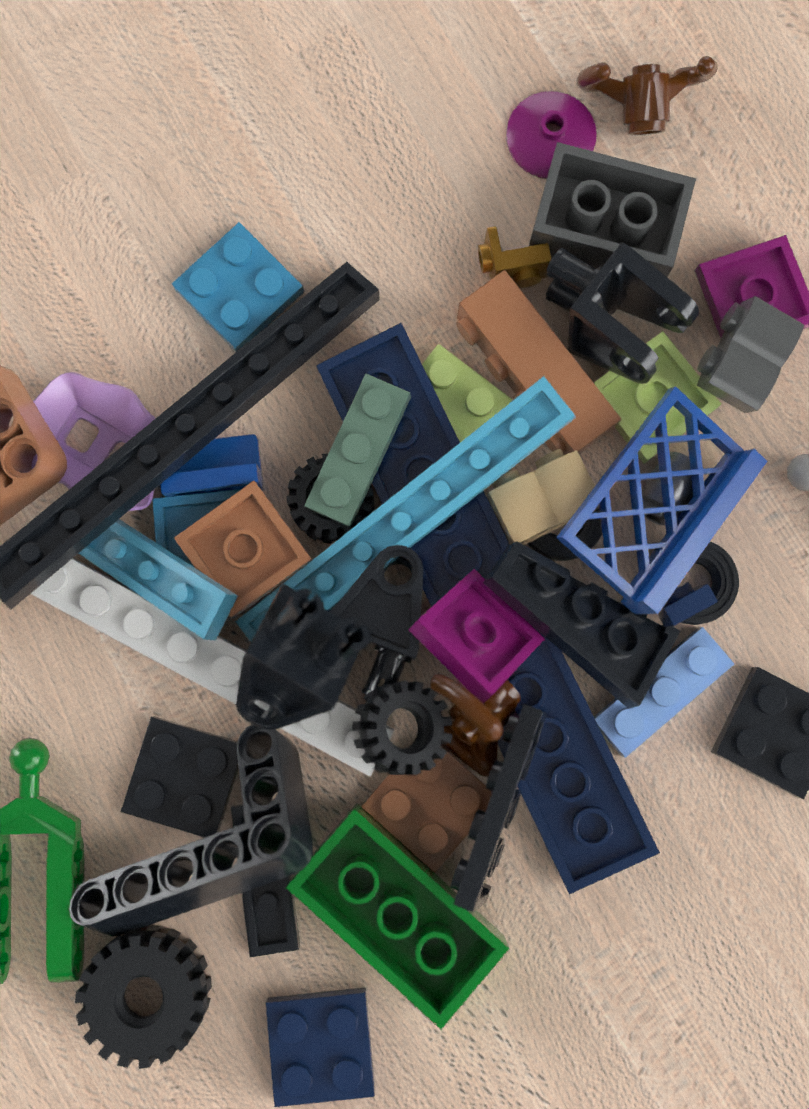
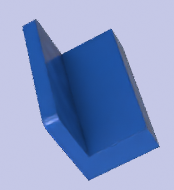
[160,434,264,497]

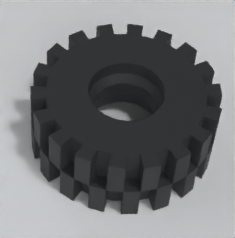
[75,925,212,1069]

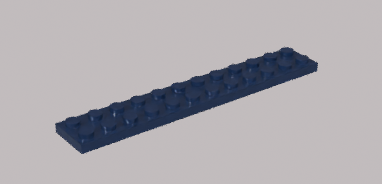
[316,322,660,895]

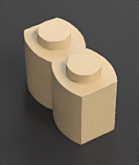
[487,449,599,545]

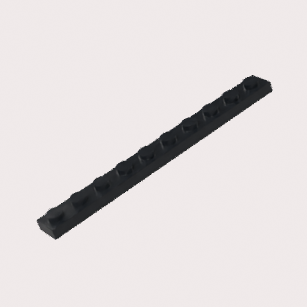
[0,262,380,610]

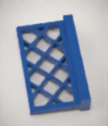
[556,386,768,614]

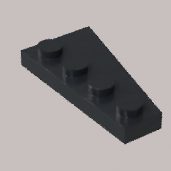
[483,541,681,709]
[450,704,547,913]

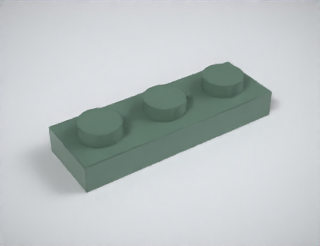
[304,374,411,528]

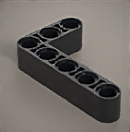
[69,724,313,937]

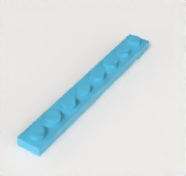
[235,376,576,642]

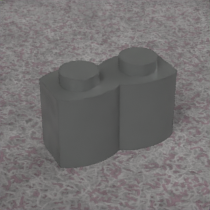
[697,296,804,413]

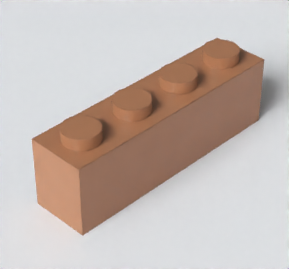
[456,270,621,455]

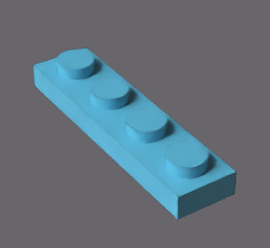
[78,519,238,641]

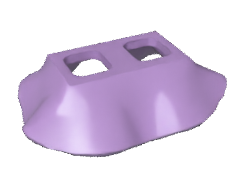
[32,372,156,511]

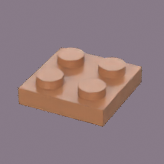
[174,481,312,619]
[361,746,492,873]

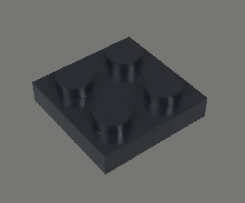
[711,667,809,799]
[121,716,239,837]

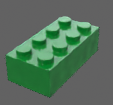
[286,803,509,1030]

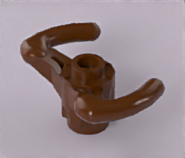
[576,56,718,135]
[430,673,521,777]

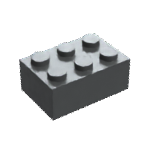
[528,142,696,277]

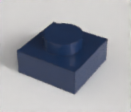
[657,581,718,627]

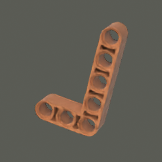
[0,365,67,526]

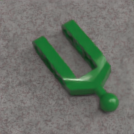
[0,738,84,984]

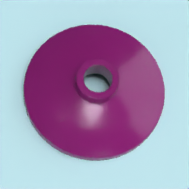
[506,91,597,179]

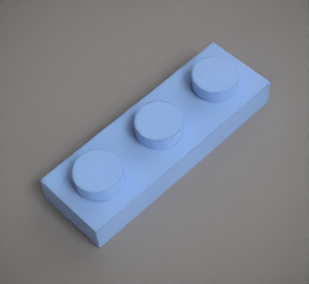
[594,627,734,758]

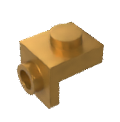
[478,226,551,288]

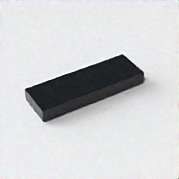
[231,799,300,957]

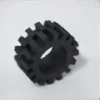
[286,453,374,544]
[352,680,453,775]

